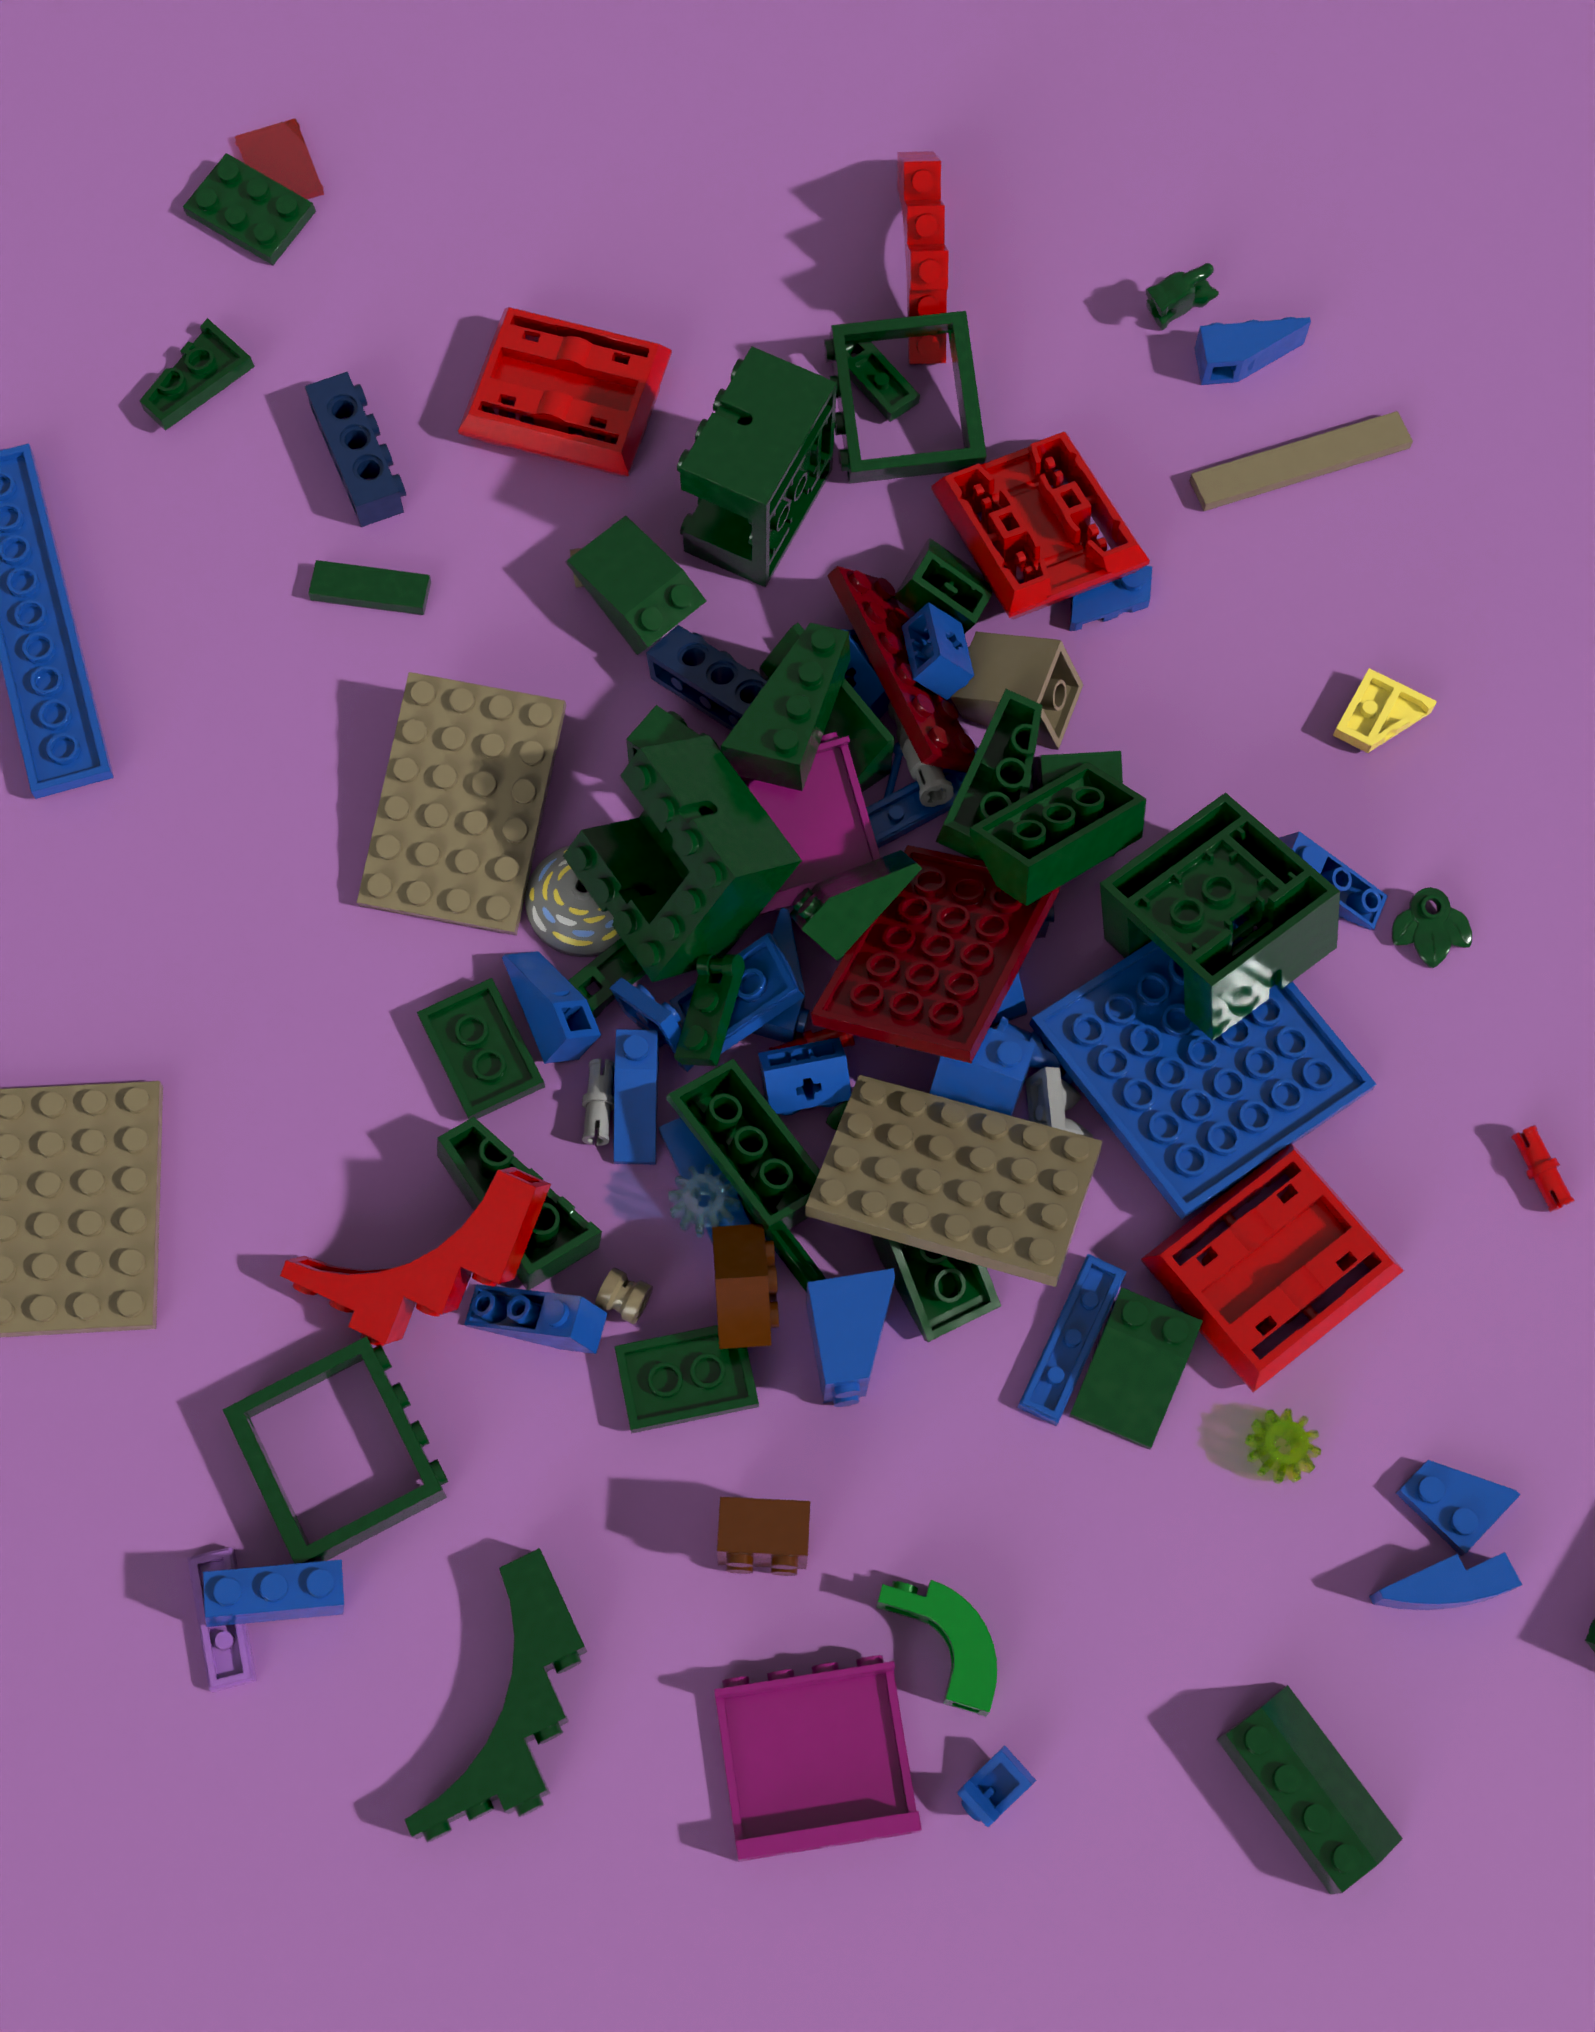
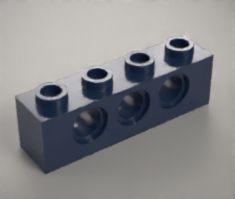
[305,371,407,527]
[646,625,767,731]

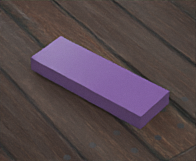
[187,1547,257,1692]

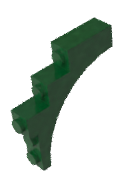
[404,1548,587,1843]

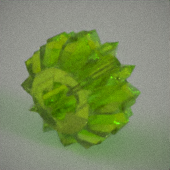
[1245,1408,1321,1484]

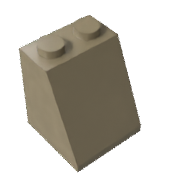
[950,631,1083,750]

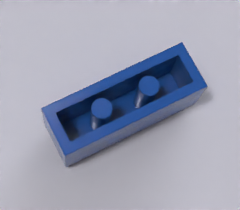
[203,1560,344,1627]

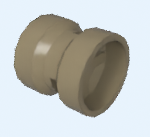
[595,1267,653,1325]

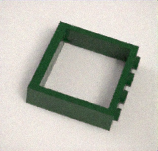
[824,311,987,484]
[222,1336,449,1564]

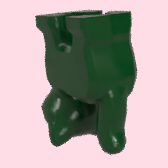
[1146,263,1219,330]

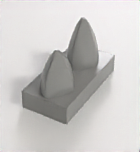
[1025,1067,1093,1138]

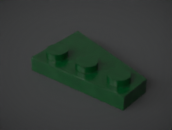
[139,318,255,431]

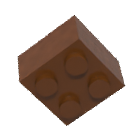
[712,1224,779,1349]
[717,1497,810,1576]

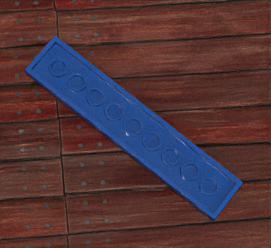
[0,443,114,799]

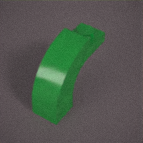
[876,1580,997,1717]

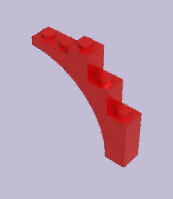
[898,151,949,364]
[280,1167,551,1346]

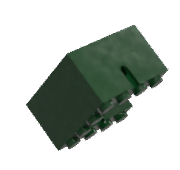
[677,346,837,587]
[563,735,802,982]
[1100,792,1340,1041]

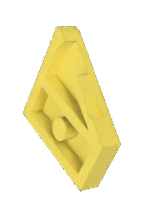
[1333,668,1437,753]

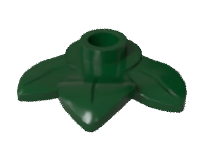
[1392,887,1472,968]

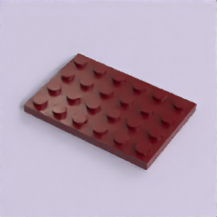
[811,845,1060,1063]

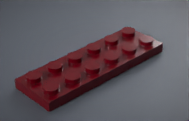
[827,566,975,773]

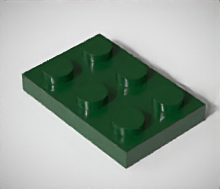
[183,153,316,265]
[417,978,545,1120]
[614,1325,759,1434]

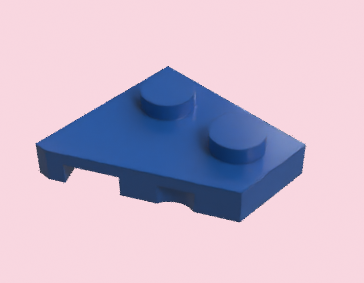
[1069,566,1152,631]
[610,977,694,1072]
[1396,1460,1520,1556]

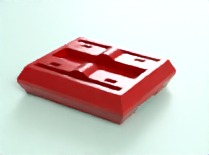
[458,307,672,477]
[931,431,1150,619]
[1141,1143,1404,1393]

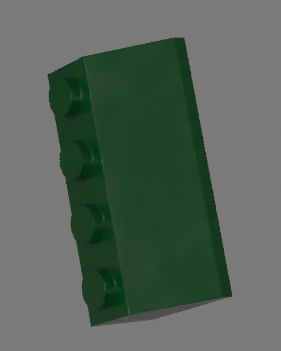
[759,623,895,792]
[970,762,1146,906]
[666,1059,820,1230]
[1217,1685,1403,1895]

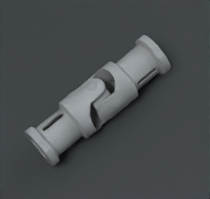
[887,702,954,807]

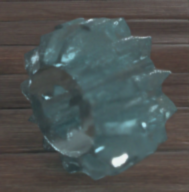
[668,1164,741,1238]

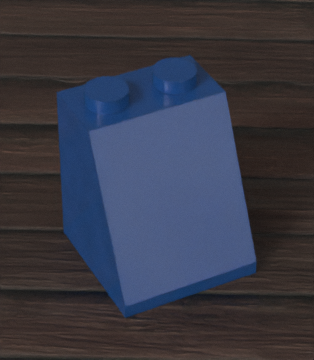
[929,1027,1036,1116]
[806,1268,895,1407]

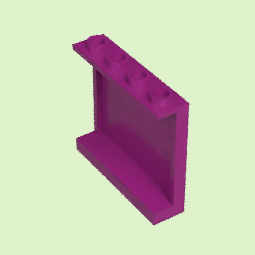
[740,732,881,916]
[714,1655,922,1862]

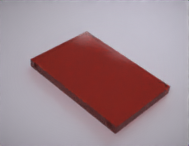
[235,118,324,200]

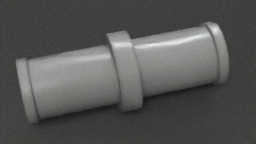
[582,1059,615,1146]

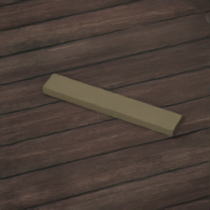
[1189,411,1413,511]

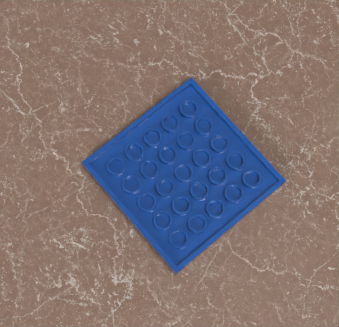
[1029,917,1377,1220]

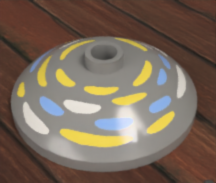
[525,845,621,957]

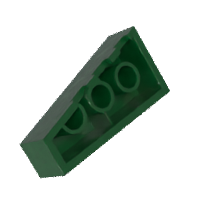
[721,623,851,791]
[935,689,1043,861]
[437,1117,602,1290]

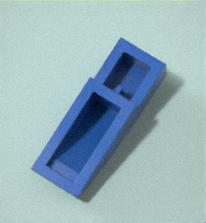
[1369,1552,1522,1610]

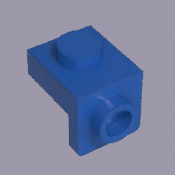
[957,1746,1036,1827]

